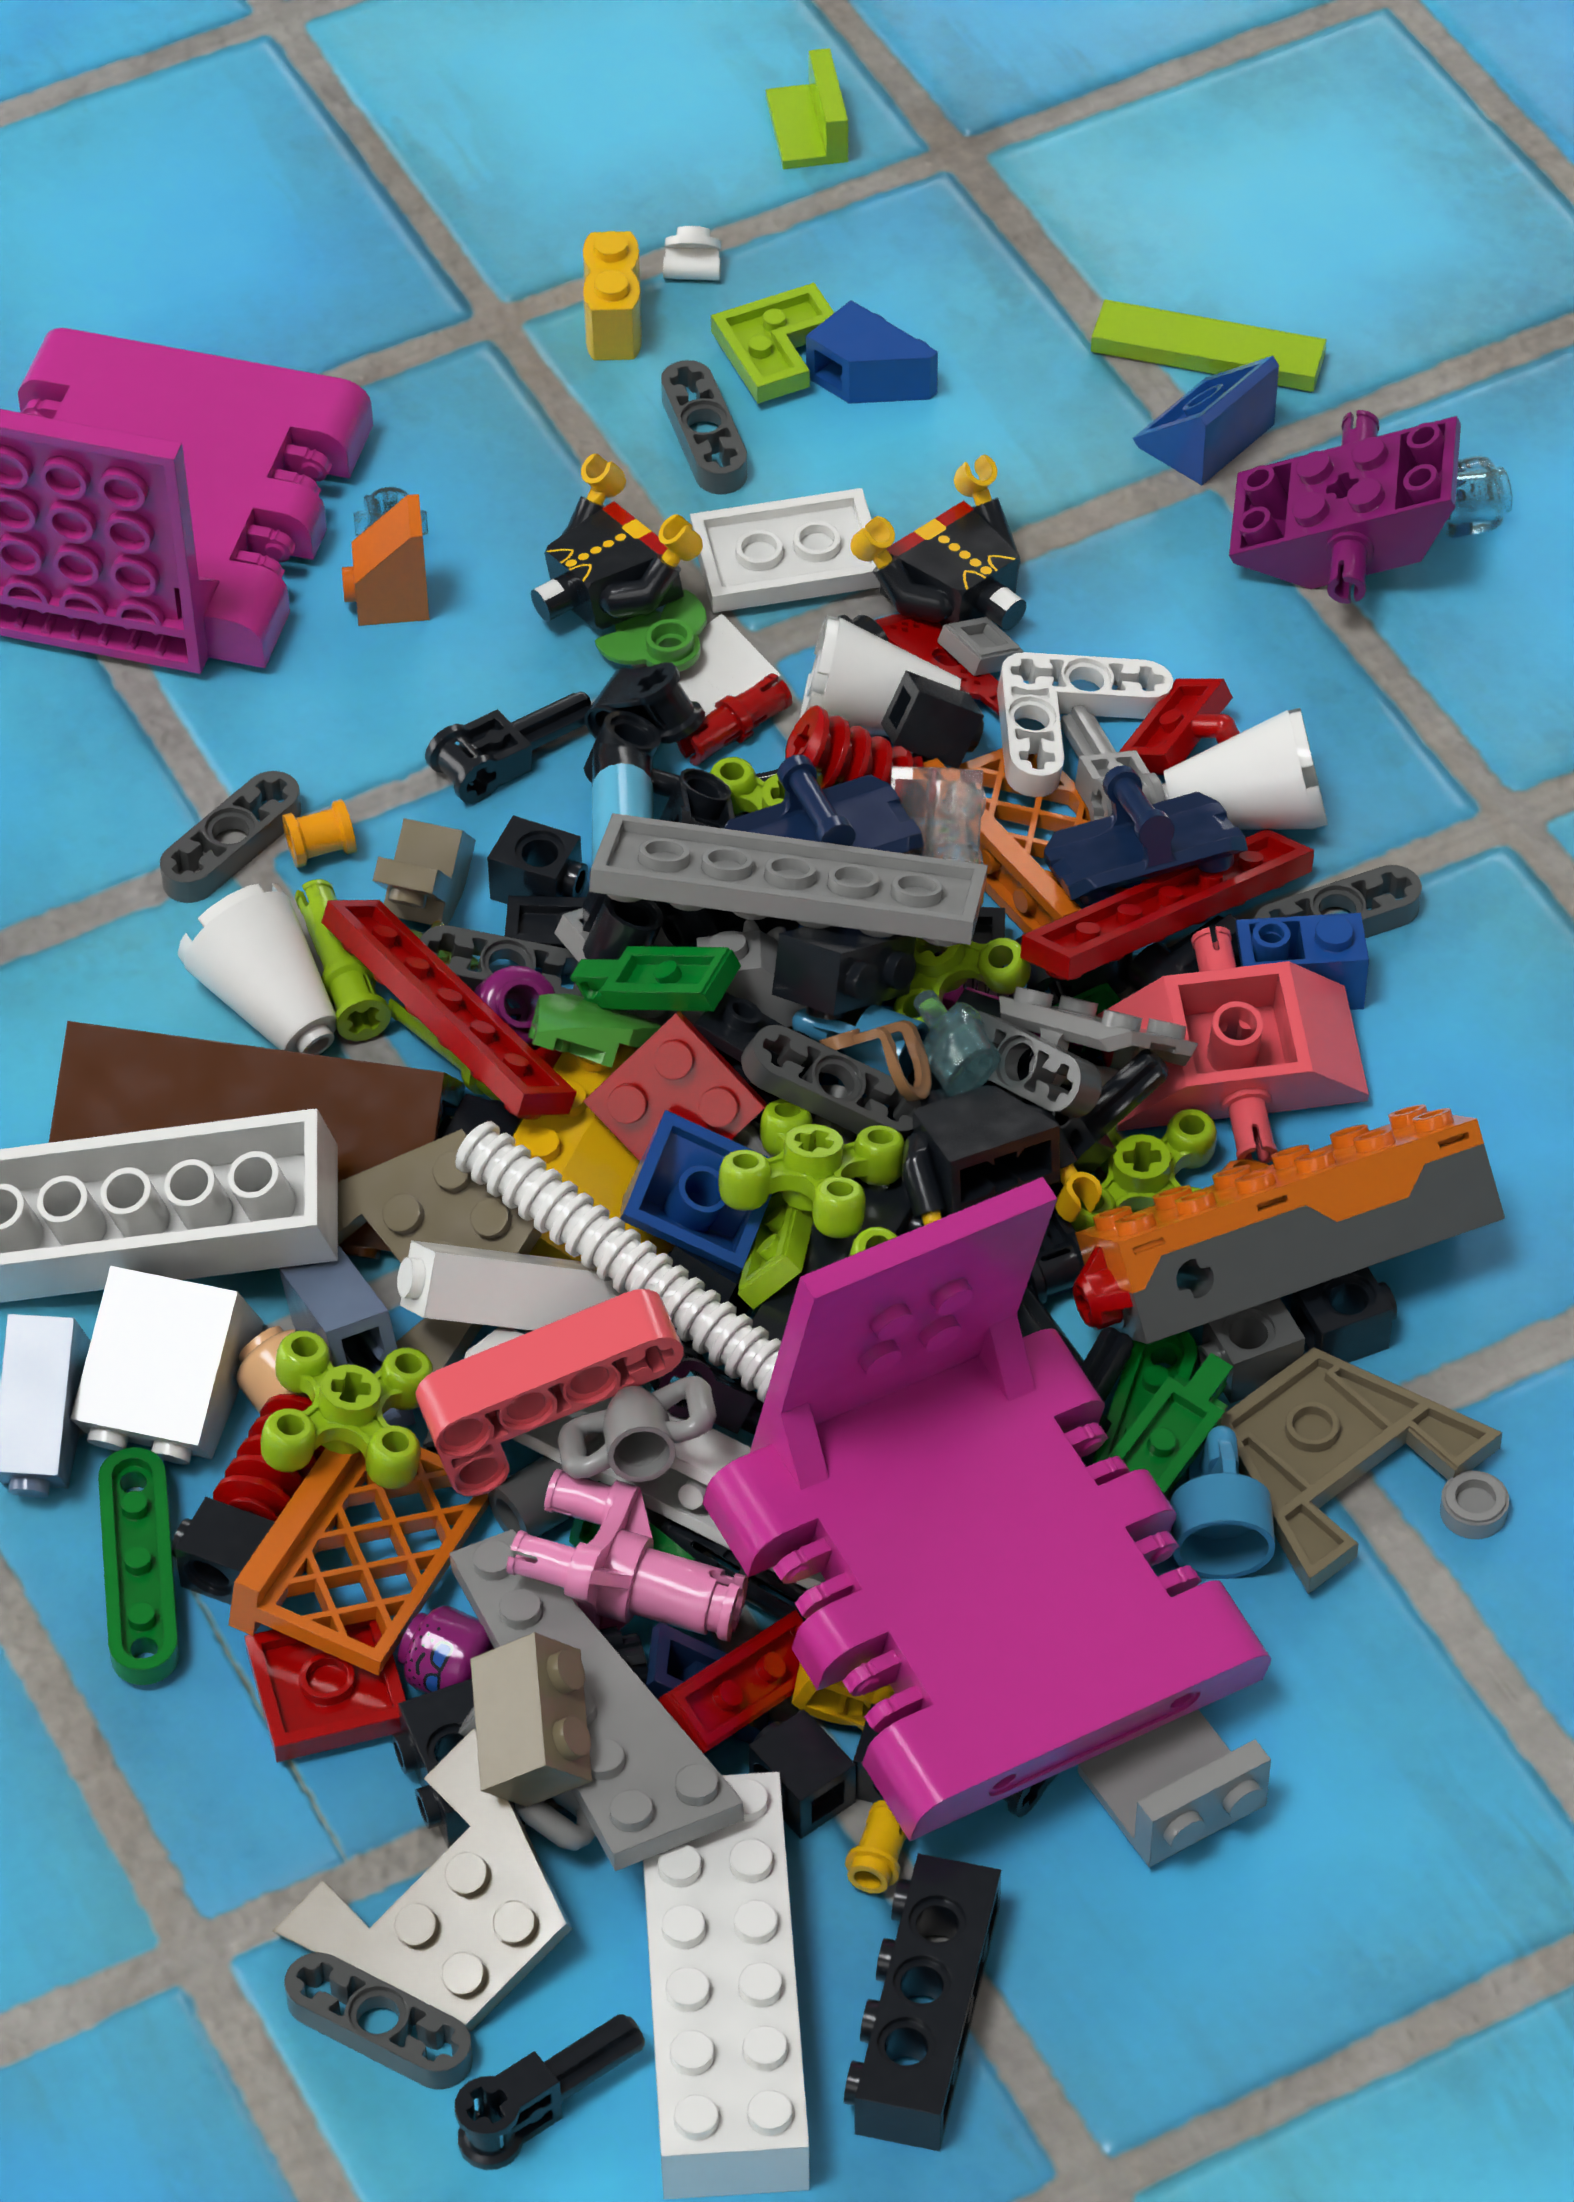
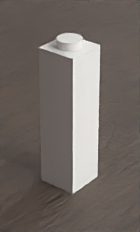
[397,1240,629,1331]

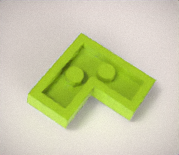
[711,283,834,404]

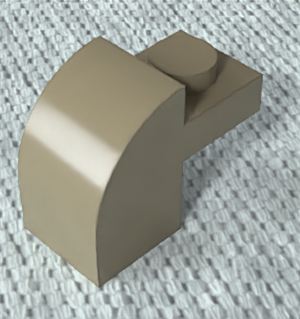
[373,818,476,926]

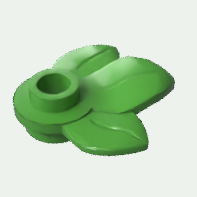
[595,589,707,672]

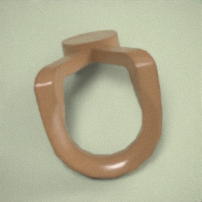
[819,1020,932,1102]

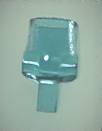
[913,990,1000,1097]

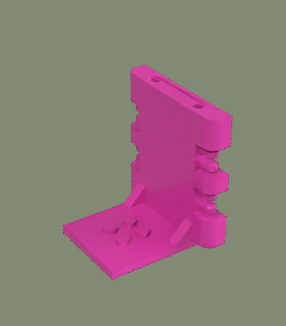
[0,328,373,674]
[703,1177,1271,1841]

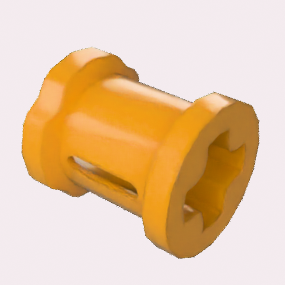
[282,799,357,868]

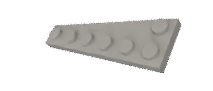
[449,1529,744,1871]

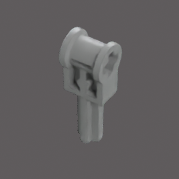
[1060,706,1165,821]

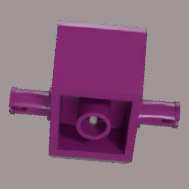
[1229,410,1461,604]

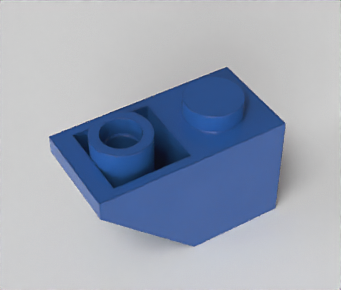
[806,300,938,404]
[1235,912,1369,1010]

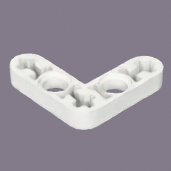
[997,652,1174,797]

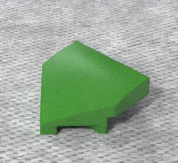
[528,994,663,1068]

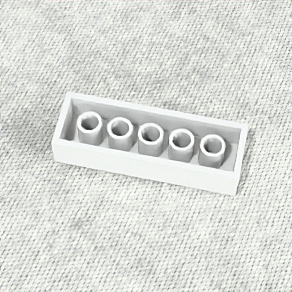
[0,1108,338,1303]
[643,1772,810,2200]

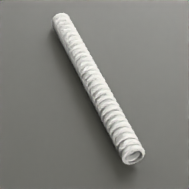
[455,1121,781,1403]

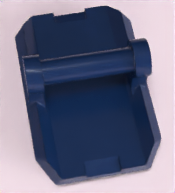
[724,754,924,854]
[1044,765,1248,906]

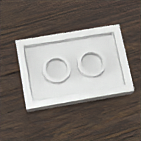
[690,488,880,613]

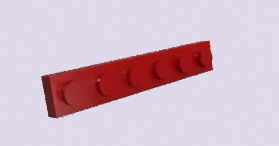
[1020,829,1314,980]
[321,900,577,1120]

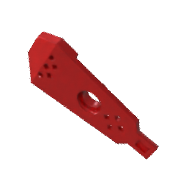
[874,614,999,716]

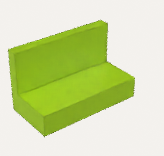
[765,48,848,170]

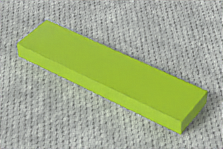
[1091,299,1327,392]

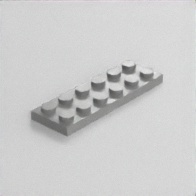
[589,813,988,946]

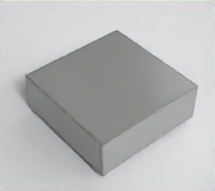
[937,617,1023,676]

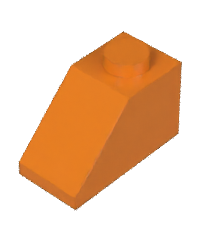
[342,494,429,626]

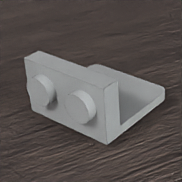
[1078,1709,1271,1867]

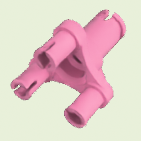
[506,1468,748,1642]

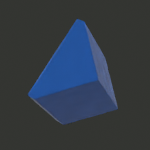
[1133,356,1279,486]
[620,1110,772,1274]

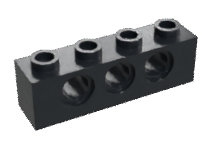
[844,1853,1001,2152]

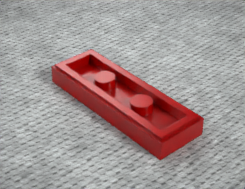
[657,1610,804,1754]

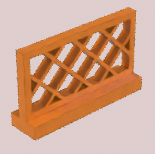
[908,748,1154,933]
[229,1447,489,1676]

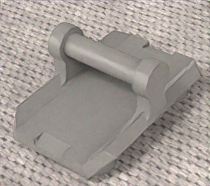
[999,986,1198,1087]

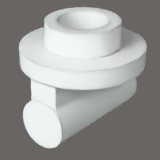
[663,226,721,281]

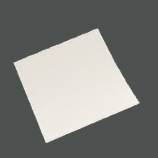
[631,613,781,716]

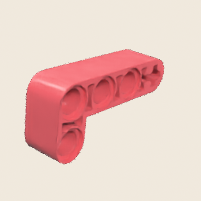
[416,1289,684,1496]

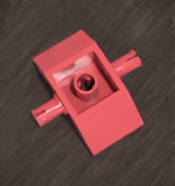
[1096,926,1369,1164]

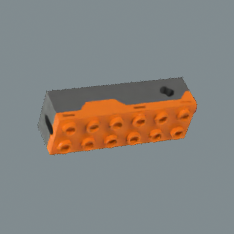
[1073,1104,1505,1344]

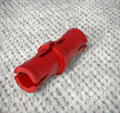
[676,673,793,766]

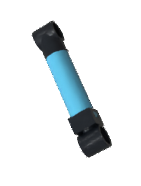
[583,711,679,960]

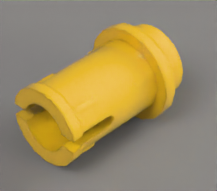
[845,1800,907,1894]

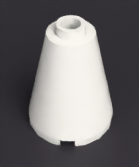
[799,615,969,736]
[1162,708,1328,830]
[178,883,337,1055]

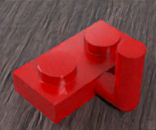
[1119,679,1240,775]

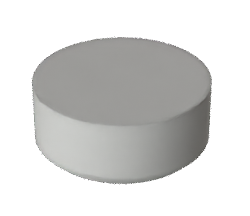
[1440,1471,1509,1539]

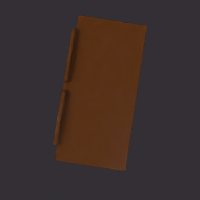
[49,1021,465,1260]

